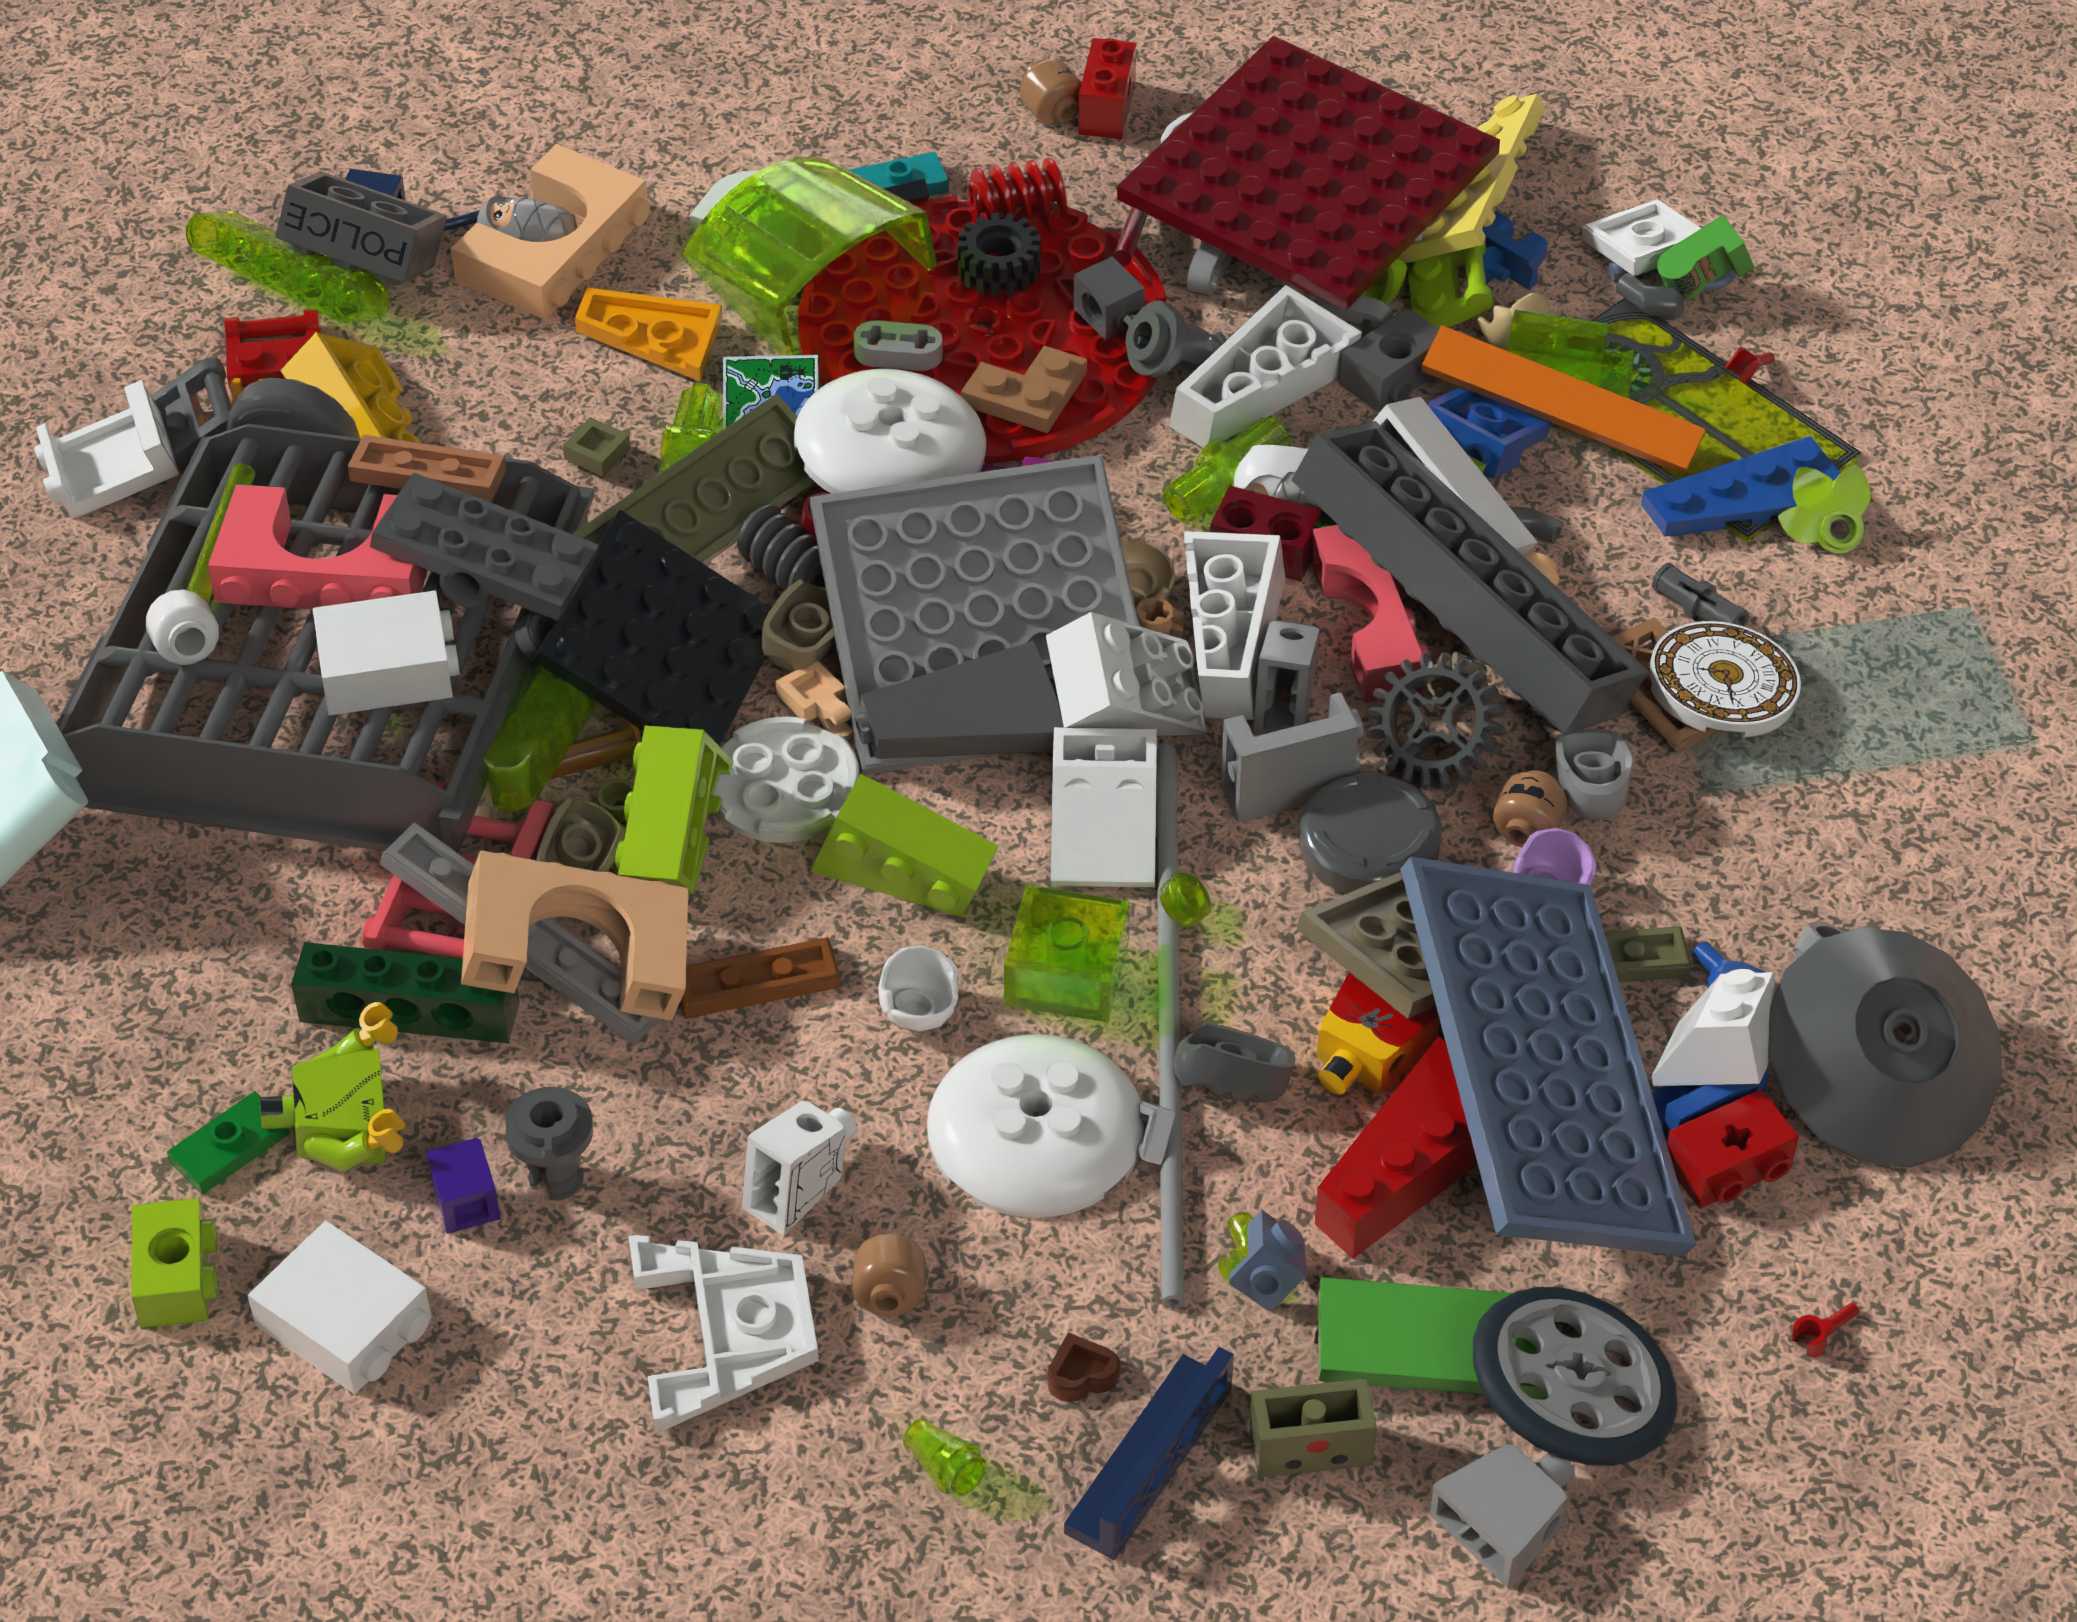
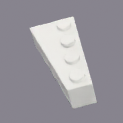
[1169,285,1362,450]

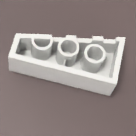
[1372,397,1537,555]
[1183,531,1285,720]

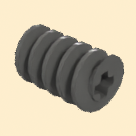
[737,504,826,591]

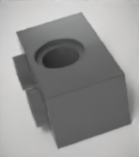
[1340,307,1439,413]

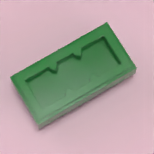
[167,1091,291,1195]

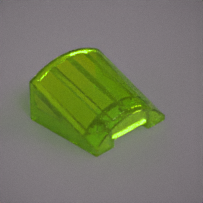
[682,157,937,356]

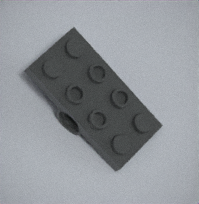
[370,472,599,621]

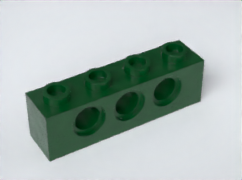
[291,942,520,1044]

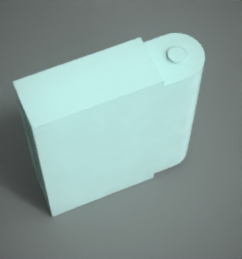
[0,671,88,888]

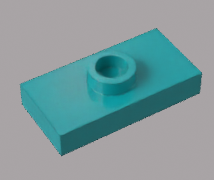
[850,151,949,210]

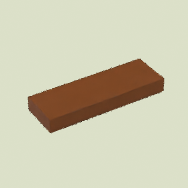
[681,937,841,1019]

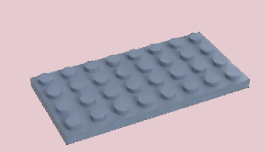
[1400,857,1696,1256]

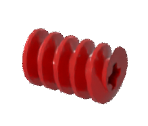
[968,158,1067,225]

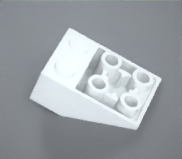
[1046,612,1207,736]
[1051,727,1157,888]

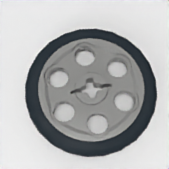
[1473,1287,1677,1466]

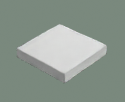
[1582,199,1701,276]

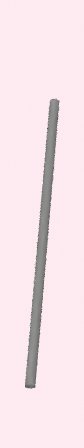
[1156,744,1184,1307]

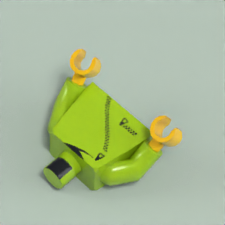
[260,1002,405,1172]

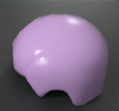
[1512,828,1597,885]

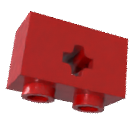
[1078,38,1136,139]
[1667,1089,1799,1209]

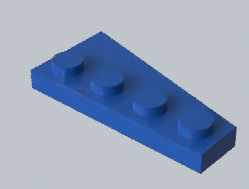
[1641,435,1840,537]

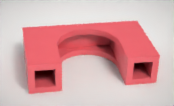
[208,484,428,609]

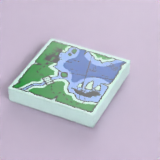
[723,355,819,430]

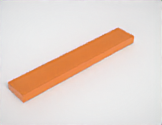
[1422,325,1705,476]

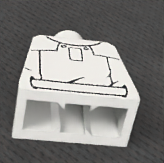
[742,1101,857,1236]

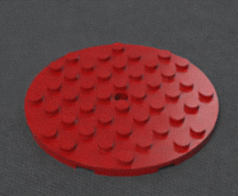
[798,195,1167,463]

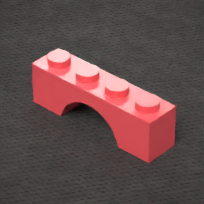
[1311,525,1429,703]

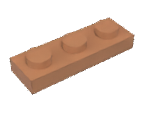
[347,435,506,502]

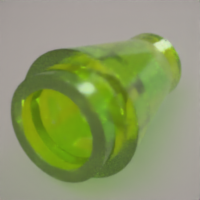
[903,1418,986,1497]

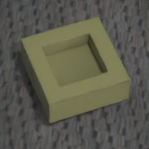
[563,417,631,477]

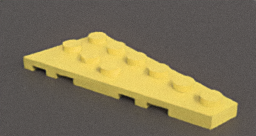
[1399,94,1545,263]

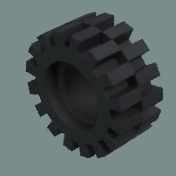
[957,213,1041,297]

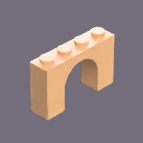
[451,144,650,320]
[461,850,688,1021]

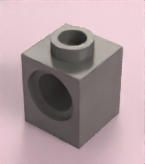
[1074,256,1145,341]

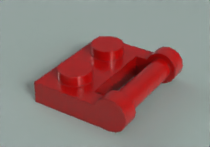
[224,309,321,389]

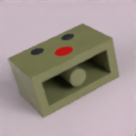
[1249,1378,1377,1478]

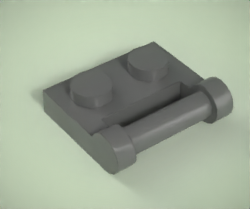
[152,357,232,471]

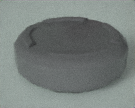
[227,378,360,438]
[1299,773,1442,894]

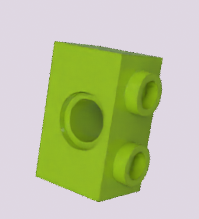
[131,1198,218,1328]

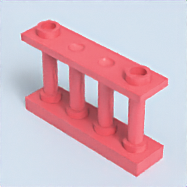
[362,782,555,958]

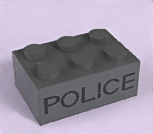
[275,171,447,285]

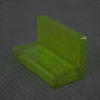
[1509,309,1609,386]

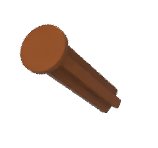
[491,722,642,793]

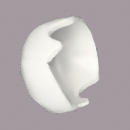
[878,945,959,1032]

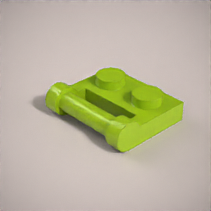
[1407,241,1493,329]

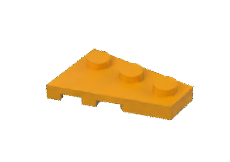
[575,287,723,382]

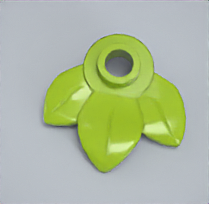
[1778,464,1871,554]

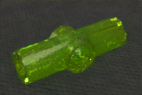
[659,383,723,474]
[1162,415,1291,523]

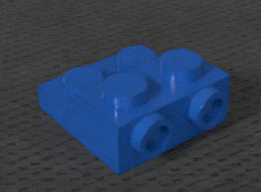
[1426,387,1551,479]

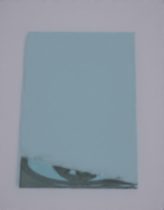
[1681,607,2030,792]

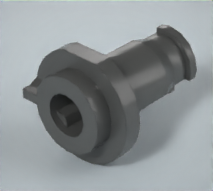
[1124,301,1227,378]
[505,1087,594,1201]

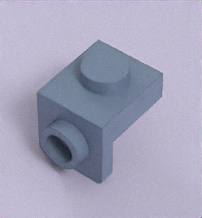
[1229,1210,1307,1311]

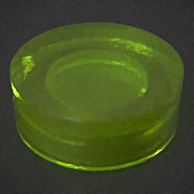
[1159,873,1211,927]

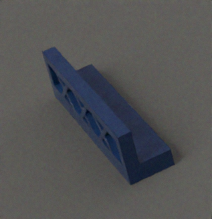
[1064,1347,1234,1560]

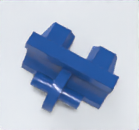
[1482,211,1547,290]

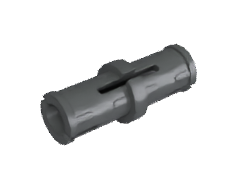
[1652,563,1749,627]

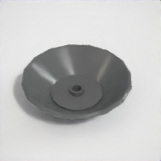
[1768,927,2002,1167]

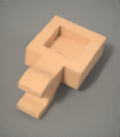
[775,660,854,740]

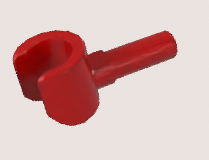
[1724,347,1775,384]
[1792,1303,1860,1358]

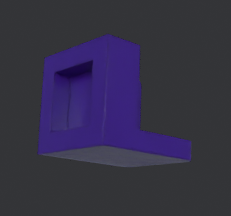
[426,1138,501,1234]

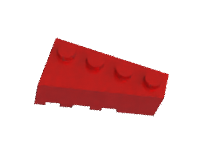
[1315,1036,1478,1259]

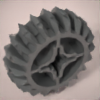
[1367,652,1505,790]

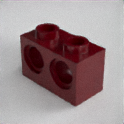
[1210,485,1322,582]

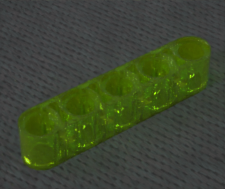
[186,211,390,323]
[484,667,598,811]

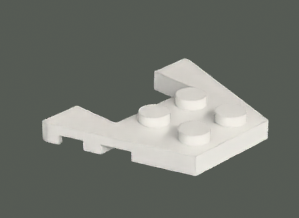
[628,1235,819,1432]

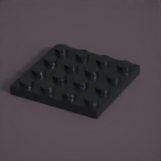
[533,510,771,746]

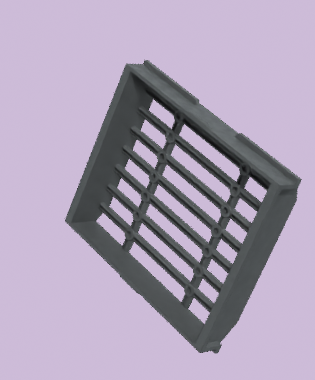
[56,424,595,853]

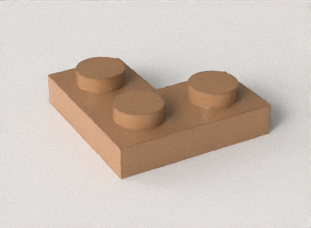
[961,346,1087,433]

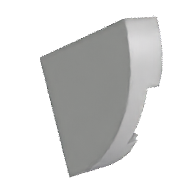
[1137,1101,1176,1165]

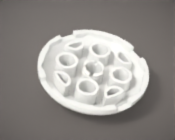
[794,369,986,494]
[927,1034,1145,1218]

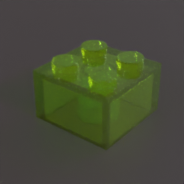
[1004,884,1130,1023]

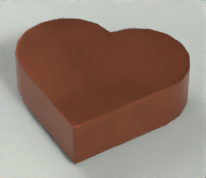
[1047,1332,1121,1402]

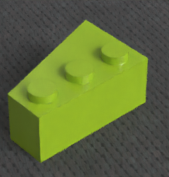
[615,726,734,894]
[810,773,999,917]

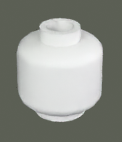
[146,589,219,665]

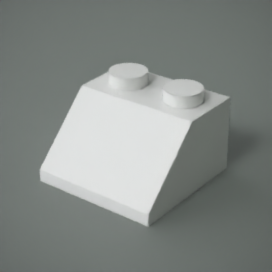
[1651,969,1777,1086]

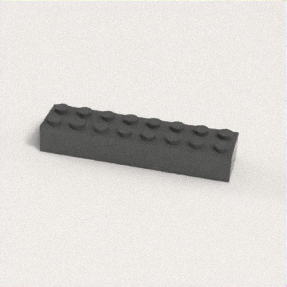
[1291,421,1649,735]

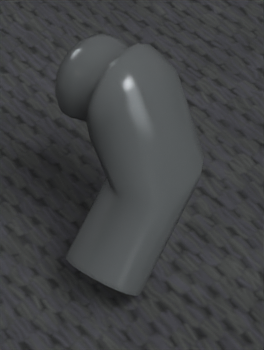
[1616,273,1685,320]
[1509,506,1563,544]

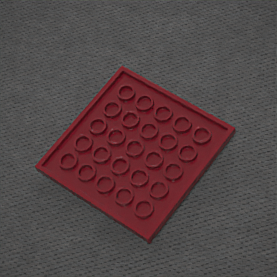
[1117,35,1500,311]

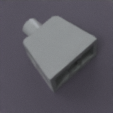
[1253,621,1320,735]
[1430,1444,1575,1588]

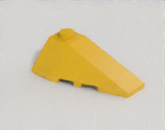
[281,332,422,443]

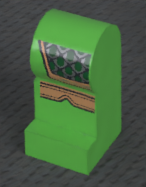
[1657,215,1755,301]

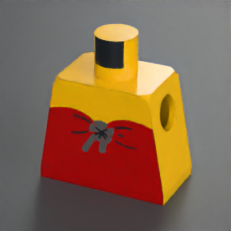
[1317,972,1440,1095]

